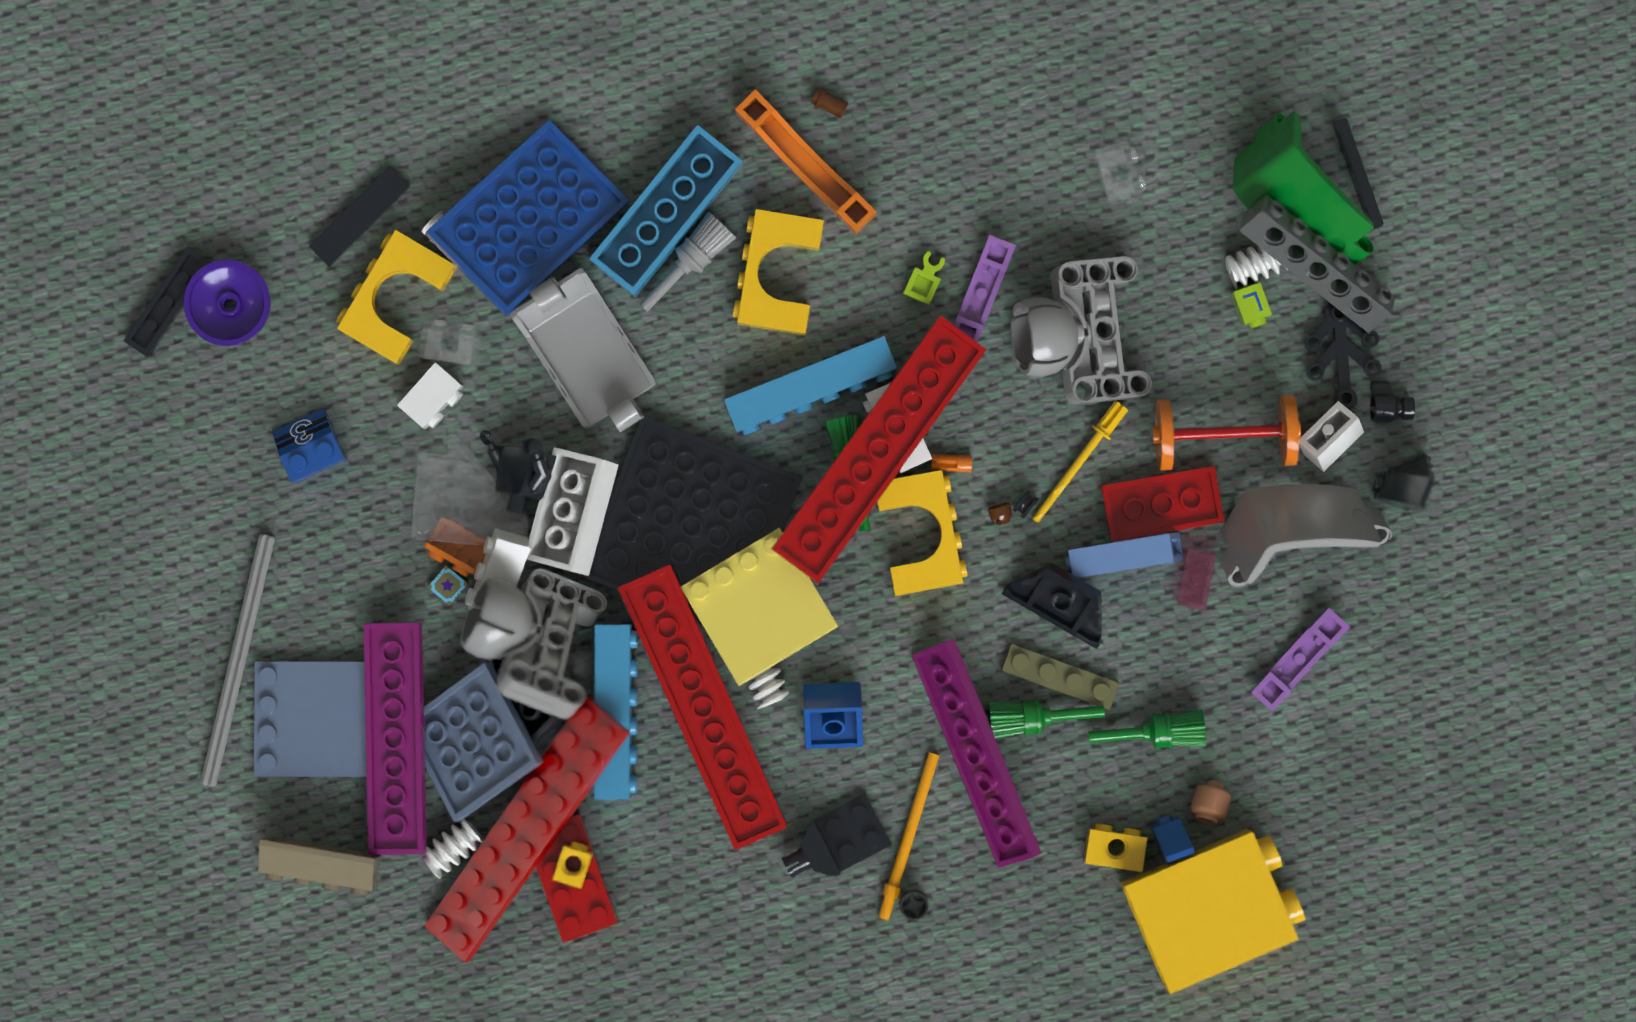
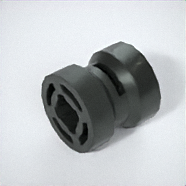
[899,890,929,921]

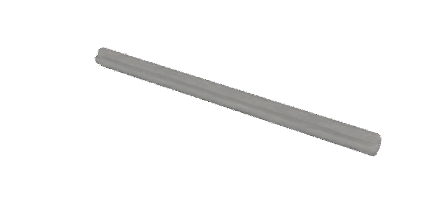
[200,534,275,786]

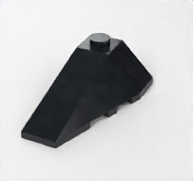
[1372,455,1435,511]

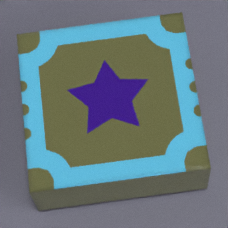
[428,565,468,606]

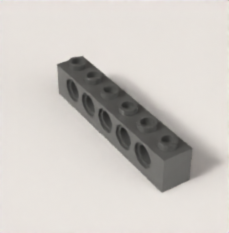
[1239,194,1395,333]

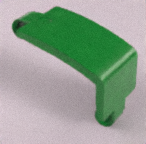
[1233,111,1374,265]

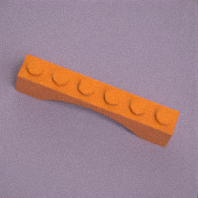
[735,89,877,235]

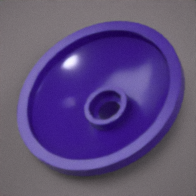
[184,260,271,346]

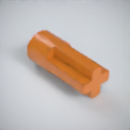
[931,454,972,472]

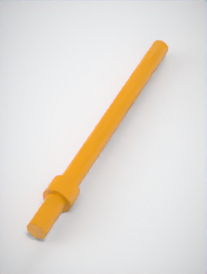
[878,752,940,920]

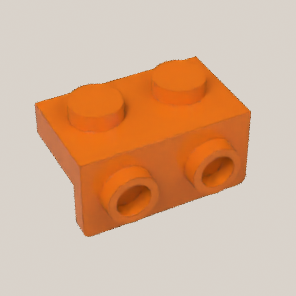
[423,517,486,577]

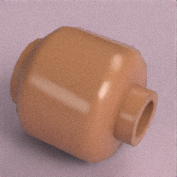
[1191,780,1231,825]

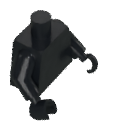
[480,430,557,514]

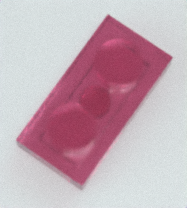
[1176,549,1216,611]

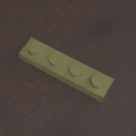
[1001,644,1120,710]

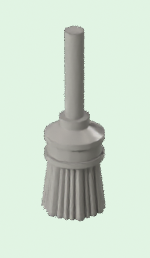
[639,212,736,312]

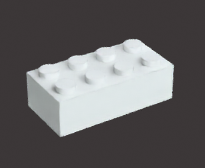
[527,447,618,576]

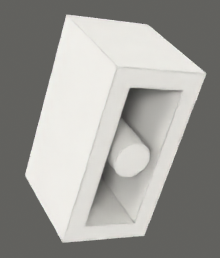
[397,362,463,430]
[1299,401,1364,472]

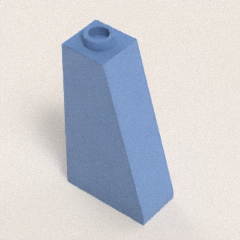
[1066,532,1184,578]

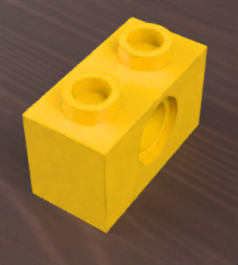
[1083,823,1147,872]

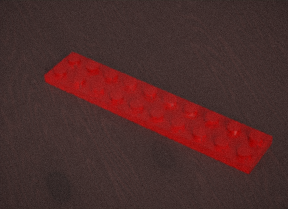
[771,315,987,583]
[618,564,788,850]
[424,696,630,962]

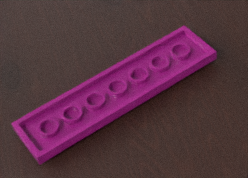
[364,622,427,855]
[912,639,1042,868]

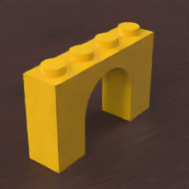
[733,209,824,335]
[336,230,457,365]
[877,470,967,596]

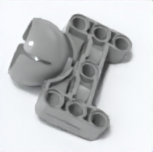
[1010,256,1152,404]
[460,568,607,719]

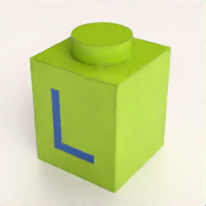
[1231,282,1272,329]

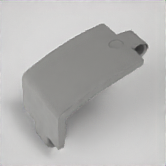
[510,268,656,433]
[1221,484,1392,586]

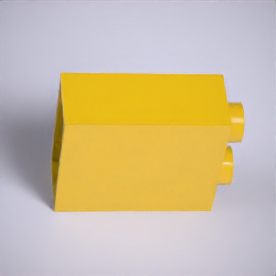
[1120,829,1305,994]

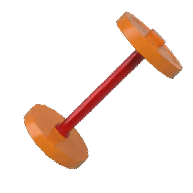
[1152,394,1301,471]

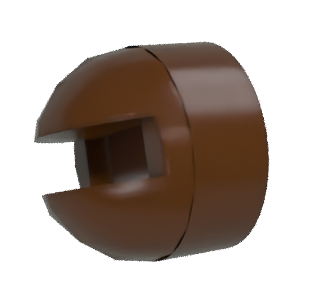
[988,502,1012,525]

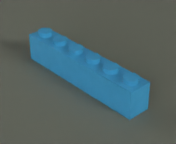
[724,336,897,436]

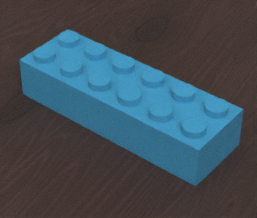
[589,125,743,298]
[594,625,638,800]

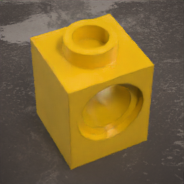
[553,841,593,888]

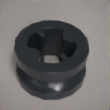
[1012,490,1039,519]

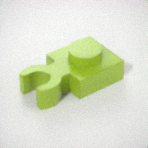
[903,251,945,306]

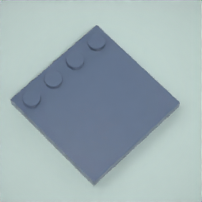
[254,661,367,777]
[424,662,543,822]

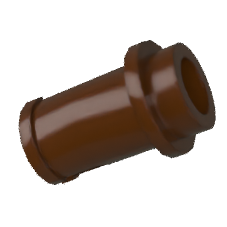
[810,88,849,119]

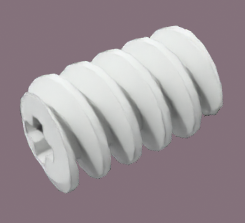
[1225,245,1288,290]
[749,667,789,709]
[423,819,484,879]

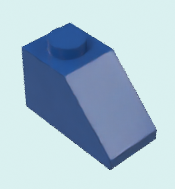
[1151,814,1195,863]

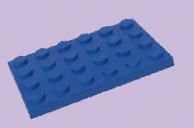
[425,120,629,317]

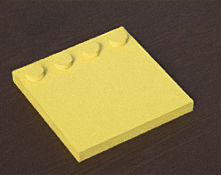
[681,528,838,686]

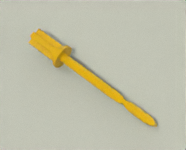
[1032,400,1128,523]

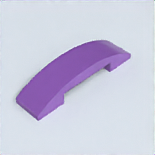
[954,235,1016,343]
[1251,607,1350,712]

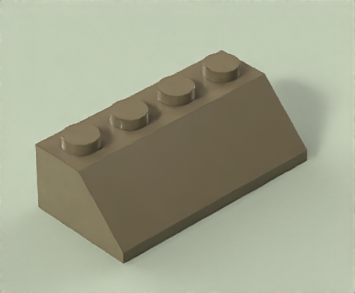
[258,836,381,895]

